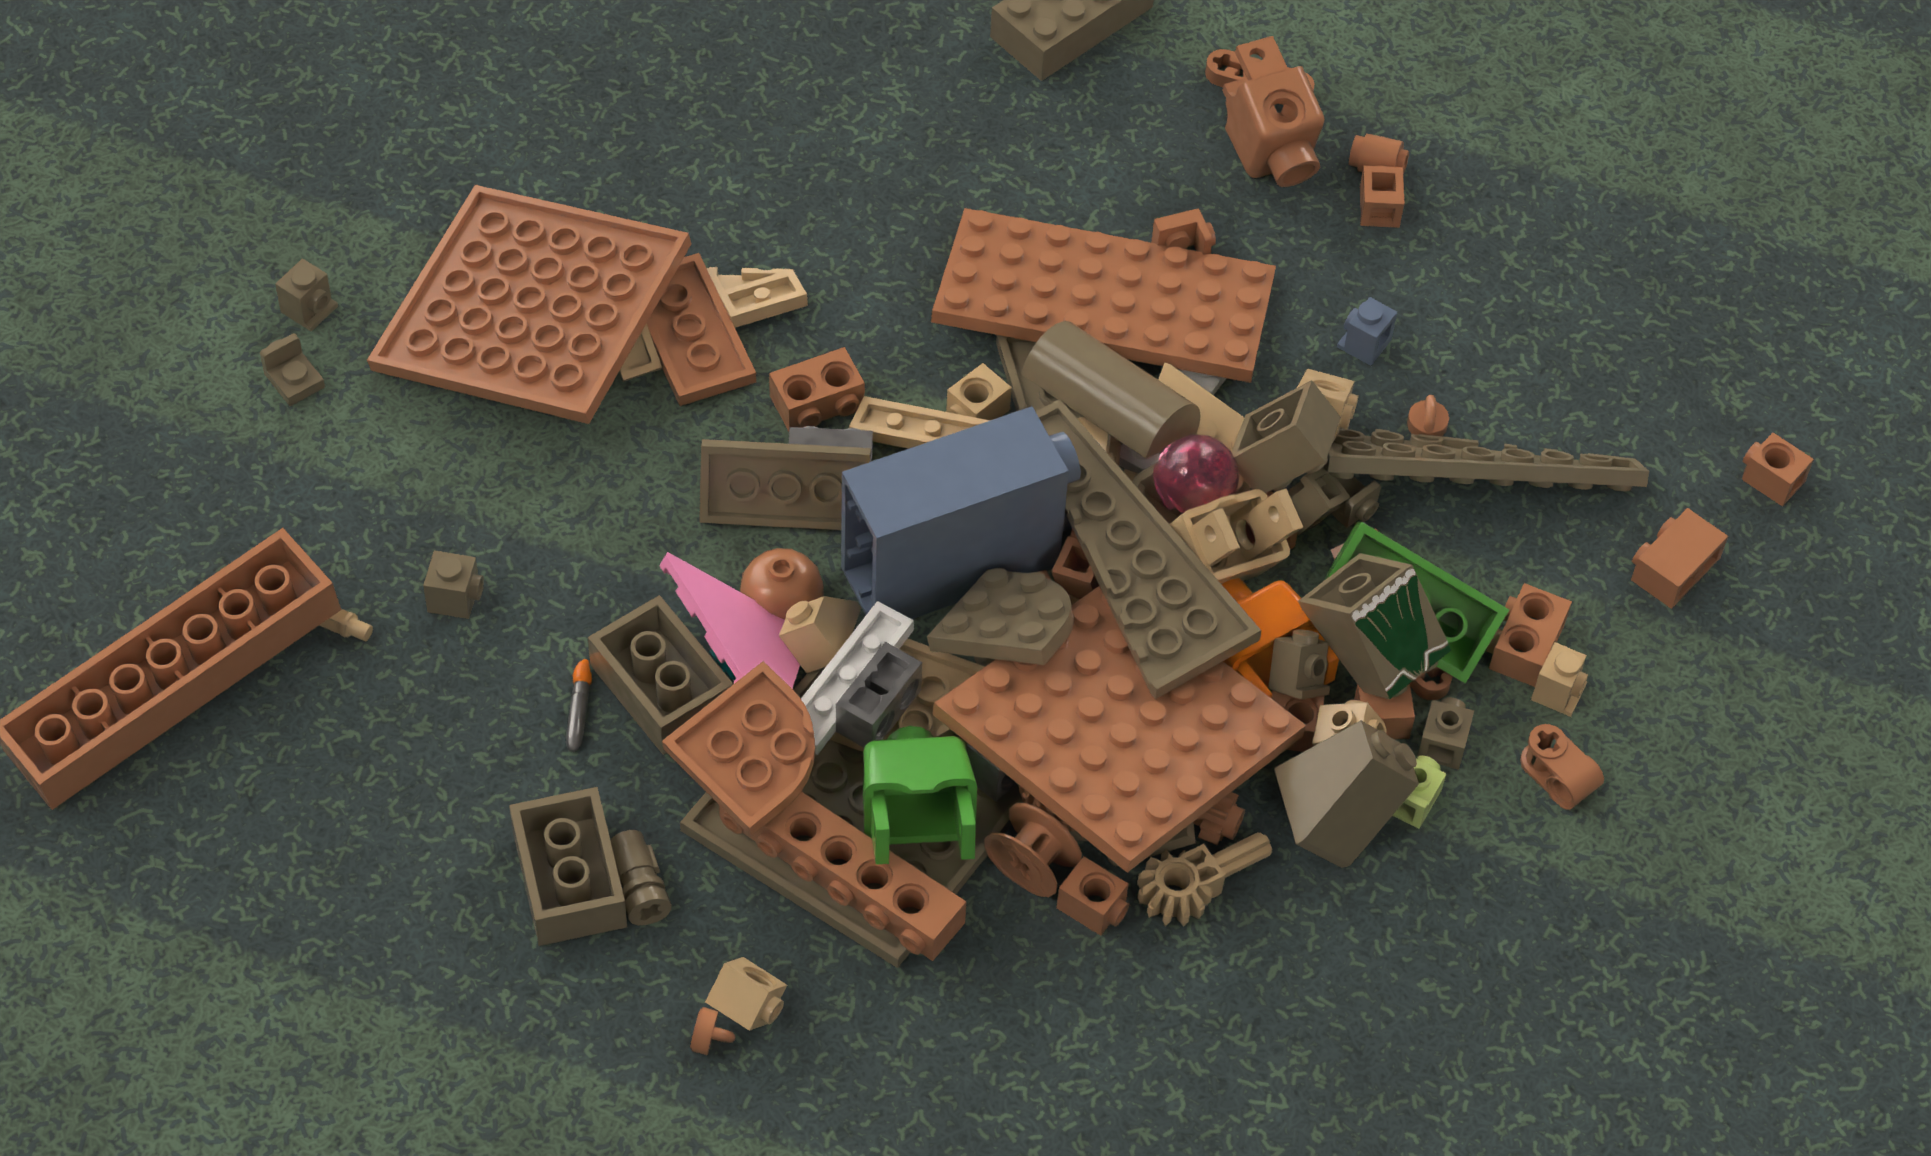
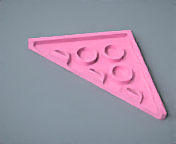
[659,552,800,689]

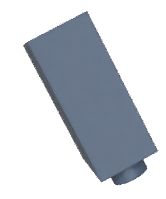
[841,406,1081,619]

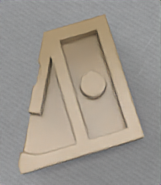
[707,267,808,328]

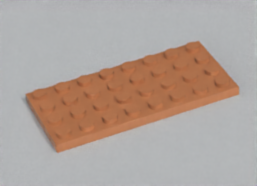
[931,208,1276,383]

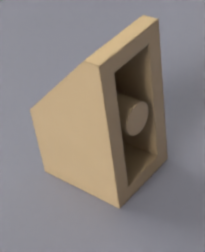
[779,596,861,673]

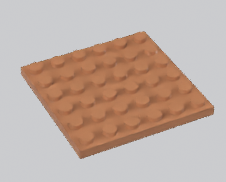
[367,185,692,424]
[932,586,1306,873]

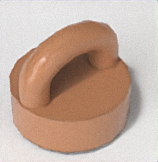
[1407,395,1449,436]
[690,1007,736,1055]

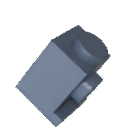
[1337,297,1397,366]

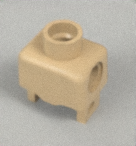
[1169,489,1303,584]

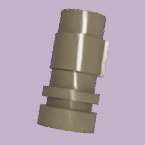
[610,830,671,925]

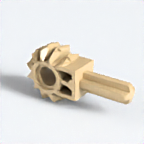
[1137,832,1272,927]

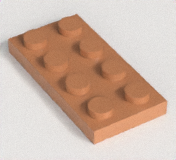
[647,253,756,406]

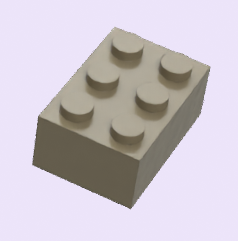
[588,595,733,755]
[509,787,627,946]

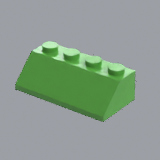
[1325,522,1509,684]

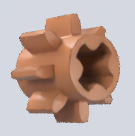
[1193,792,1245,845]

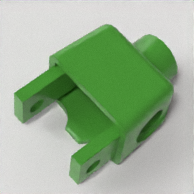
[863,726,977,864]

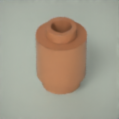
[1349,133,1409,174]

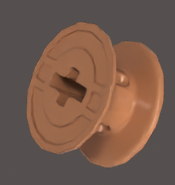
[984,803,1082,897]

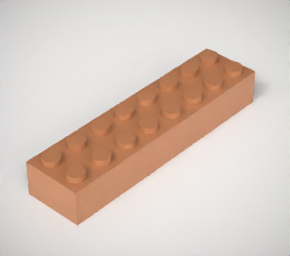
[0,528,341,810]

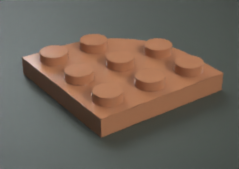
[662,661,815,836]

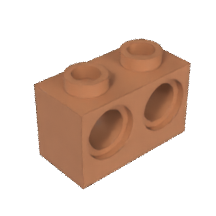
[769,347,865,431]
[1486,583,1572,687]

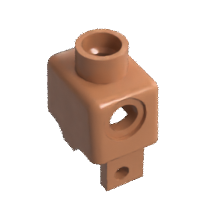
[1222,36,1325,187]

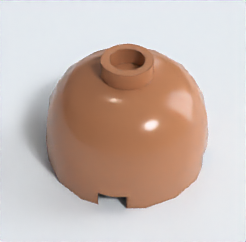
[740,548,824,620]

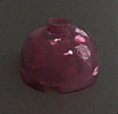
[1153,434,1240,513]

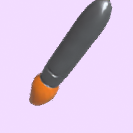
[566,659,592,752]

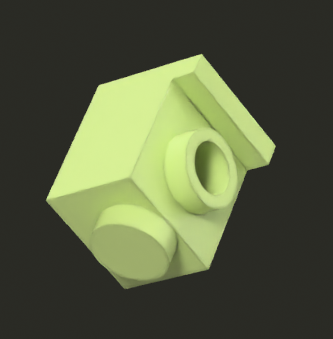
[1392,755,1446,829]

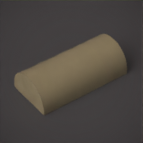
[1021,321,1201,458]

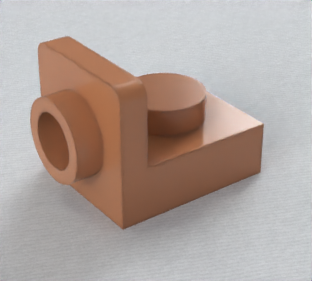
[1151,208,1216,255]

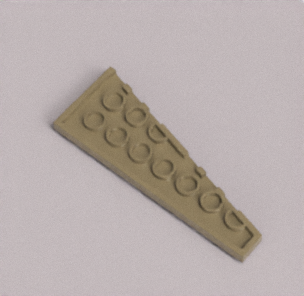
[1035,399,1261,699]
[1324,428,1649,491]

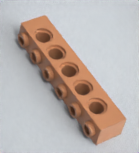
[719,792,966,961]

